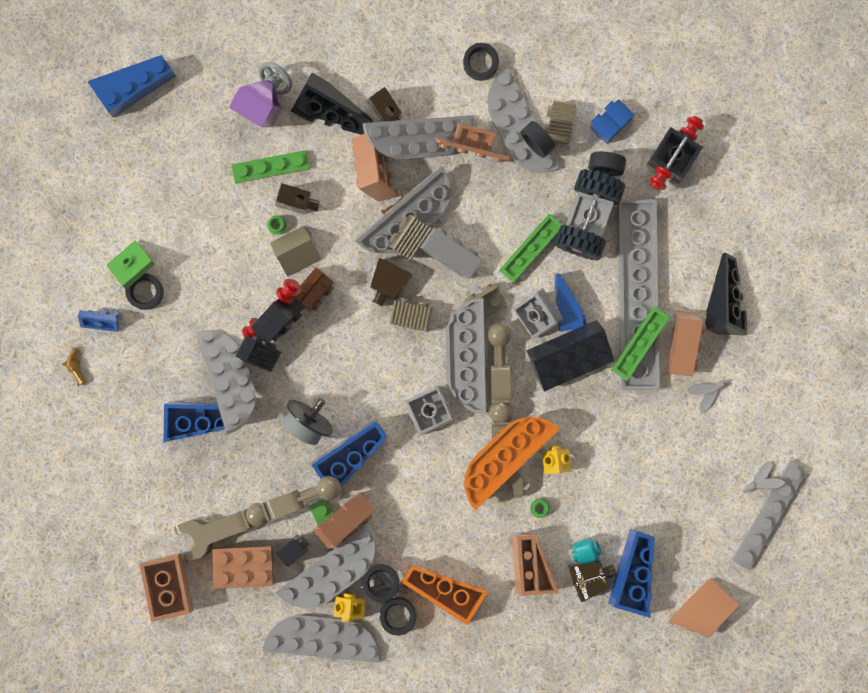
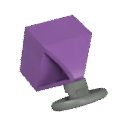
[229,62,292,127]

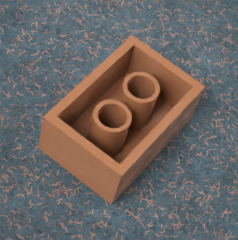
[212,545,275,589]
[139,553,194,622]

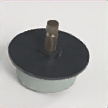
[283,398,333,445]

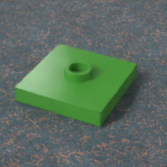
[107,240,155,289]

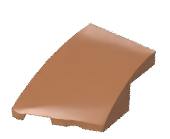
[668,578,740,638]

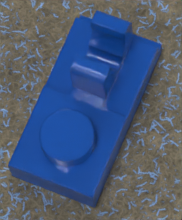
[78,309,119,332]

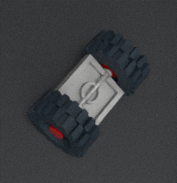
[554,169,626,261]

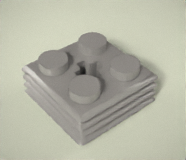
[512,288,563,339]
[404,386,454,436]

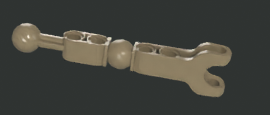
[487,323,523,499]
[174,476,341,562]

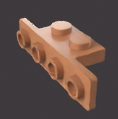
[435,123,511,163]

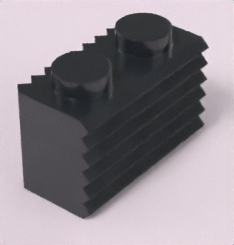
[236,335,281,372]
[276,535,309,567]

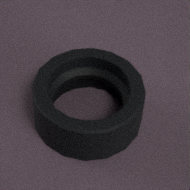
[463,42,499,81]
[520,121,556,158]
[588,151,626,176]
[125,273,164,310]
[362,564,399,602]
[379,597,416,636]

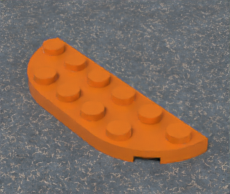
[464,417,560,511]

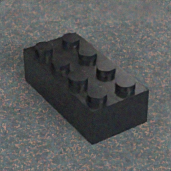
[526,320,615,392]

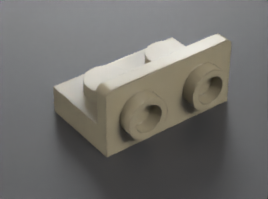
[464,283,508,319]

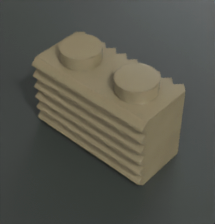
[544,101,576,145]
[389,215,432,261]
[390,298,432,332]

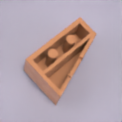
[352,134,398,201]
[668,310,705,377]
[312,493,375,549]
[512,534,559,596]

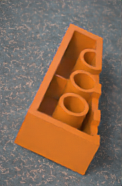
[400,565,488,625]

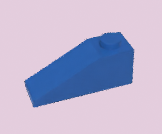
[554,273,587,332]

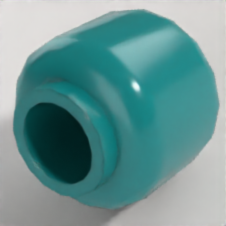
[571,537,602,564]

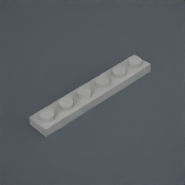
[732,461,807,570]

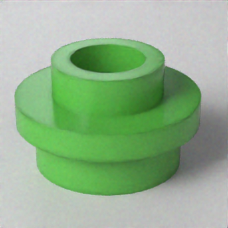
[267,215,287,235]
[530,499,550,518]

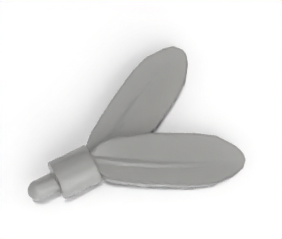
[687,380,729,412]
[742,461,785,493]

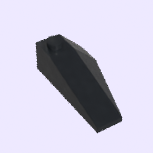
[291,73,374,135]
[705,252,747,336]

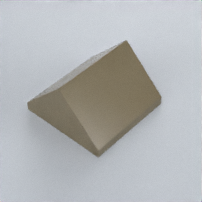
[270,226,321,277]

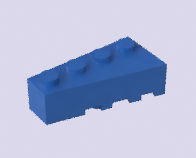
[87,55,176,117]
[163,402,225,443]
[311,419,387,487]
[608,529,655,618]

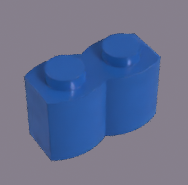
[590,99,635,144]

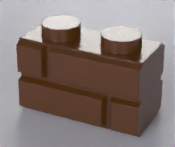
[293,267,335,312]

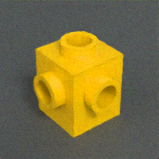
[542,445,572,475]
[334,593,366,622]

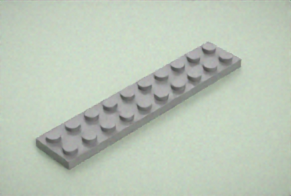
[618,199,660,390]

